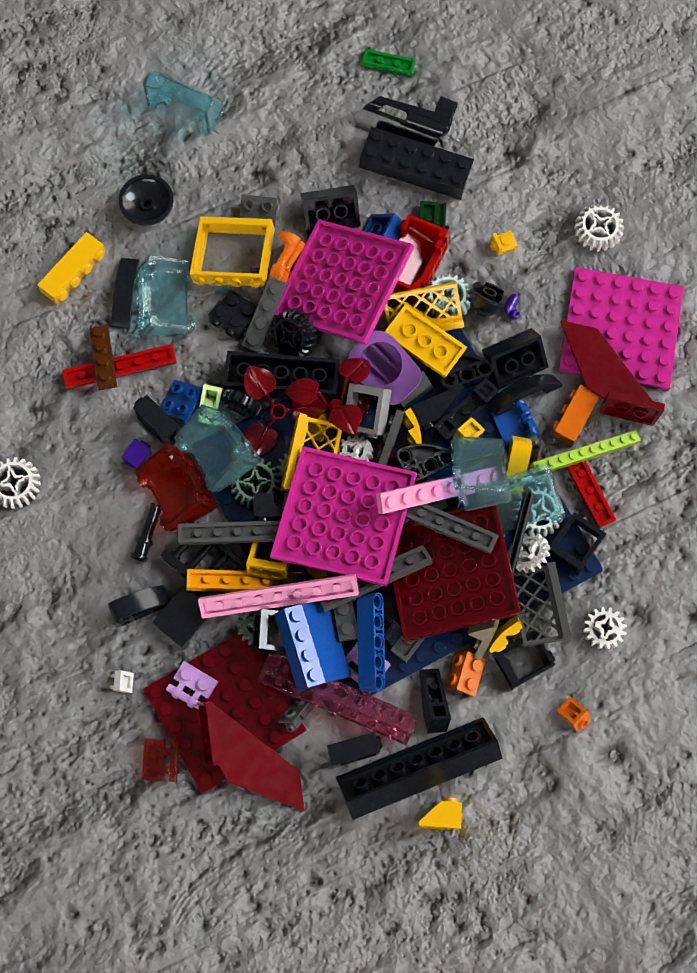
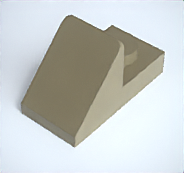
[468,619,500,659]

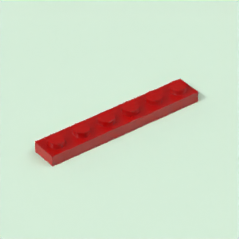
[62,344,177,390]

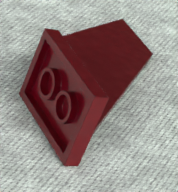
[560,320,665,426]
[198,701,305,811]

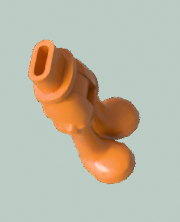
[268,230,305,283]

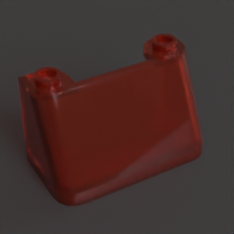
[134,442,218,532]

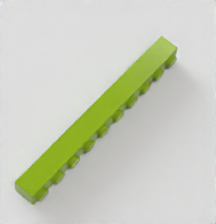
[529,430,641,477]

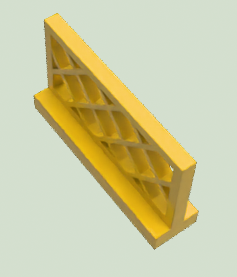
[384,282,464,331]
[280,413,342,492]

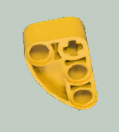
[501,436,532,496]

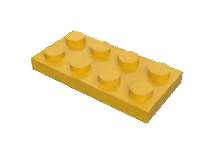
[385,304,467,378]

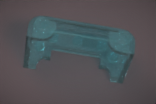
[143,72,224,134]
[137,255,196,336]
[174,404,261,492]
[475,465,566,539]

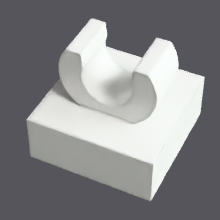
[110,670,134,693]

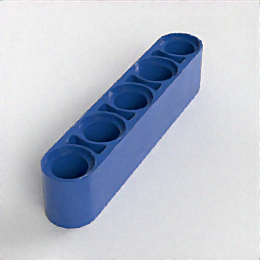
[357,593,385,692]

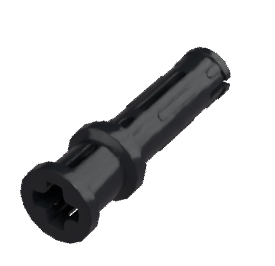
[130,503,163,562]

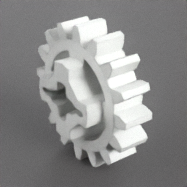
[337,435,374,461]
[516,532,551,573]
[583,607,627,650]

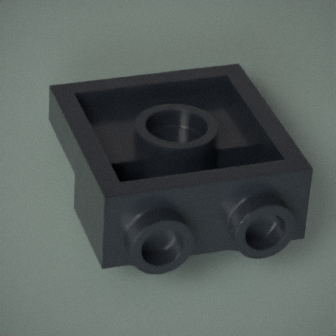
[208,289,257,340]

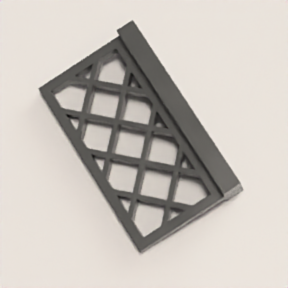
[513,562,571,647]

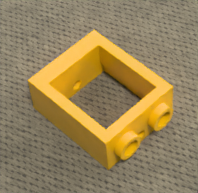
[246,542,291,580]

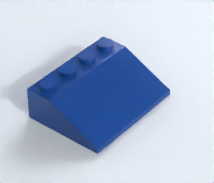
[275,601,352,692]

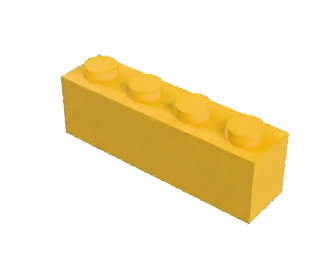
[37,232,106,305]

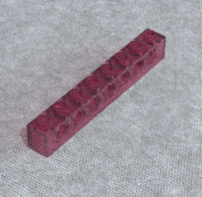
[258,654,418,745]

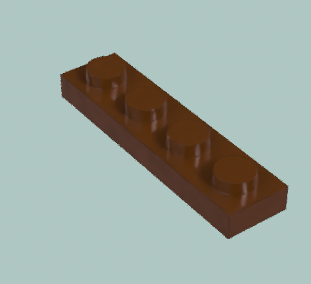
[89,325,118,391]

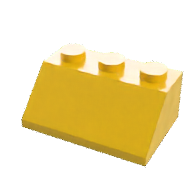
[415,798,462,830]

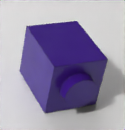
[122,439,153,472]

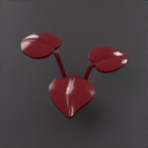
[284,358,371,435]
[244,366,326,457]

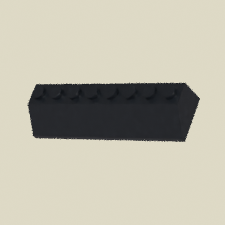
[336,717,503,820]

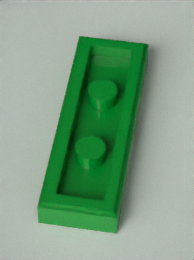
[361,49,416,78]

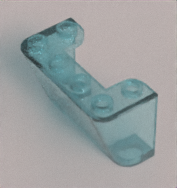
[450,436,512,511]

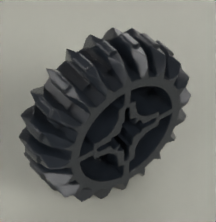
[270,309,318,357]

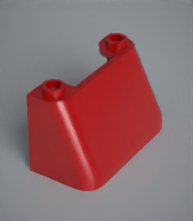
[393,214,449,305]

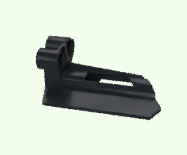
[353,96,458,146]

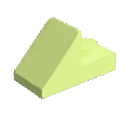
[197,384,223,424]

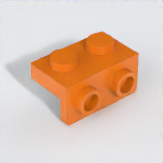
[446,651,486,697]

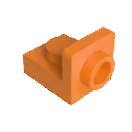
[557,696,591,732]

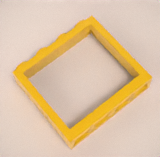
[190,216,275,288]

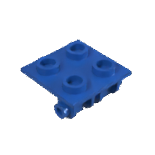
[160,380,203,424]
[491,399,540,446]

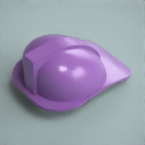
[348,331,422,405]

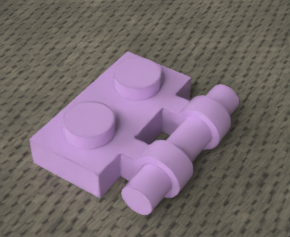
[166,661,218,710]

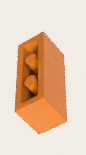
[552,384,599,447]

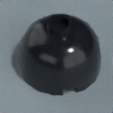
[469,281,507,316]

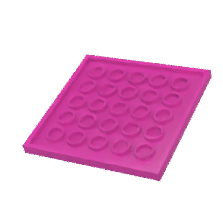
[274,219,414,345]
[558,267,684,391]
[270,446,417,587]

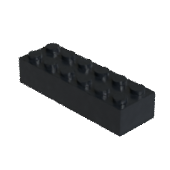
[359,127,474,200]
[222,351,341,403]

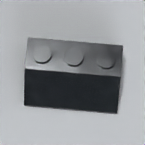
[300,185,361,235]
[482,328,549,389]

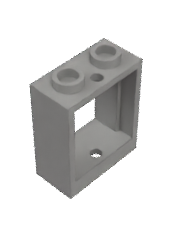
[346,383,392,438]

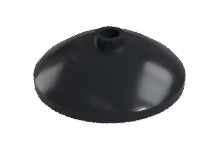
[119,174,174,226]

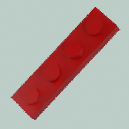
[566,461,616,527]

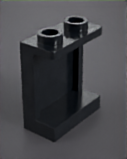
[153,586,208,650]

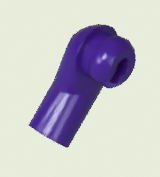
[504,294,520,320]

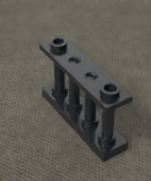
[161,520,247,596]

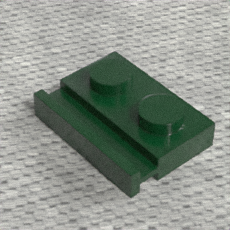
[419,201,447,228]

